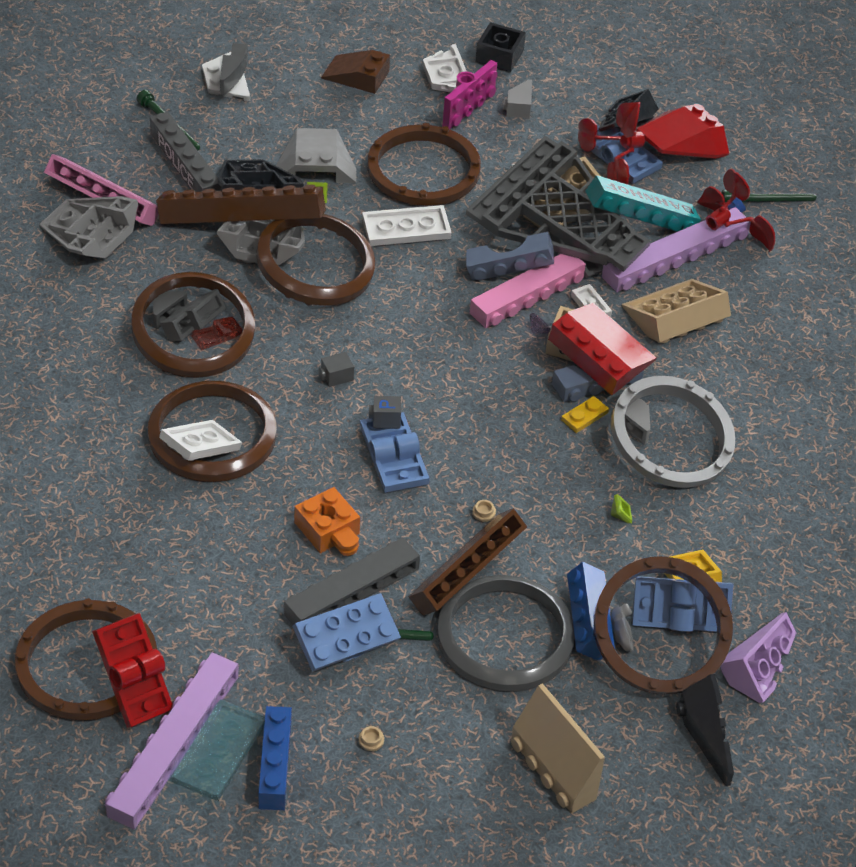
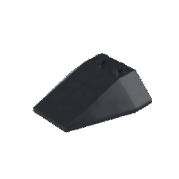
[218,159,304,190]

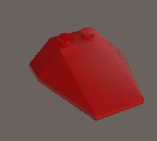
[636,104,729,158]

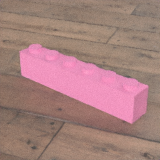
[44,154,159,226]
[470,254,586,328]

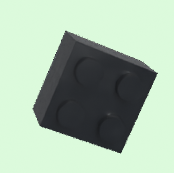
[475,22,526,72]

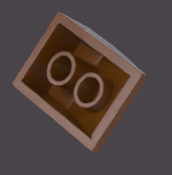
[321,50,390,94]

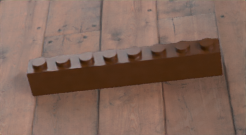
[156,185,326,224]

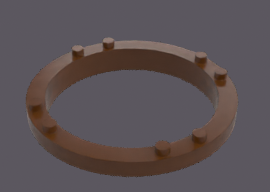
[368,122,481,206]
[256,214,375,306]
[131,272,255,378]
[148,381,277,482]
[593,556,733,695]
[15,598,157,720]

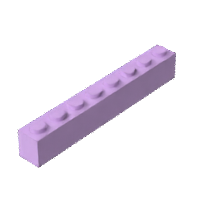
[602,207,751,292]
[105,653,239,830]

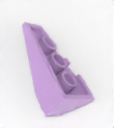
[720,612,796,703]

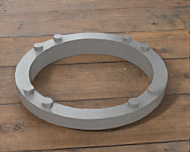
[611,376,735,488]

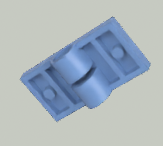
[591,125,663,184]
[360,412,429,493]
[632,576,733,632]
[292,593,401,672]

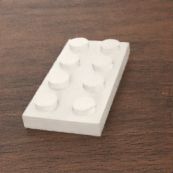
[362,205,451,246]

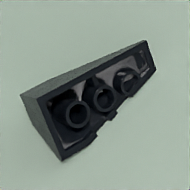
[598,89,659,132]
[676,674,734,786]

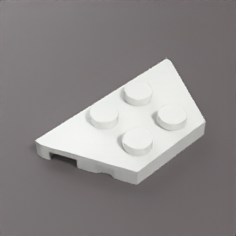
[423,44,466,93]
[202,52,250,101]

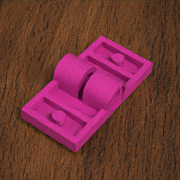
[442,60,498,129]

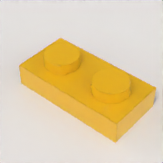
[561,396,609,433]

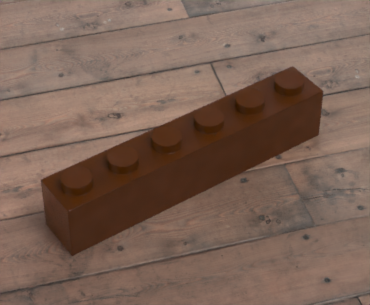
[408,508,527,616]

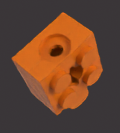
[294,487,360,556]

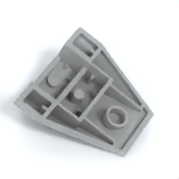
[276,128,356,184]
[39,196,138,258]
[217,220,305,266]

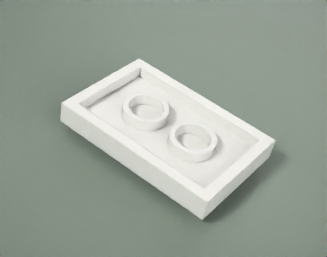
[159,420,242,461]

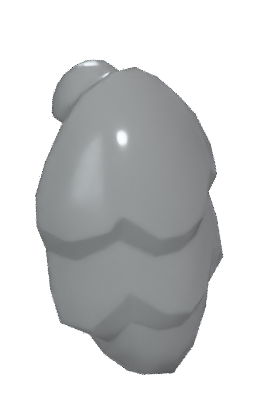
[611,603,634,652]

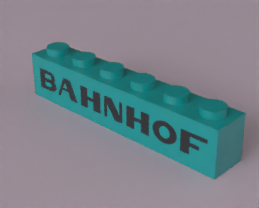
[585,175,701,231]

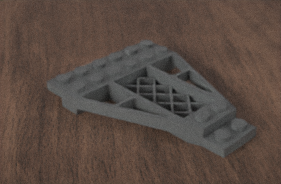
[466,136,650,272]

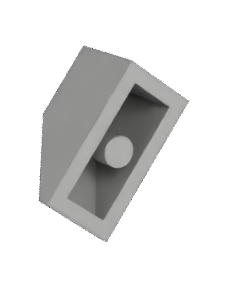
[503,80,532,118]
[625,398,650,445]

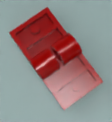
[92,613,173,728]

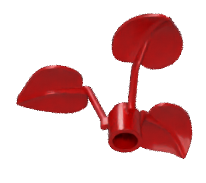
[578,102,645,185]
[697,169,775,252]

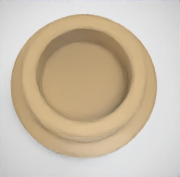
[472,500,496,522]
[359,726,384,751]

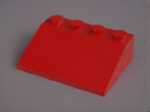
[548,303,657,395]

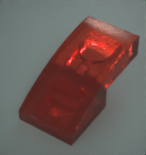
[192,316,243,350]

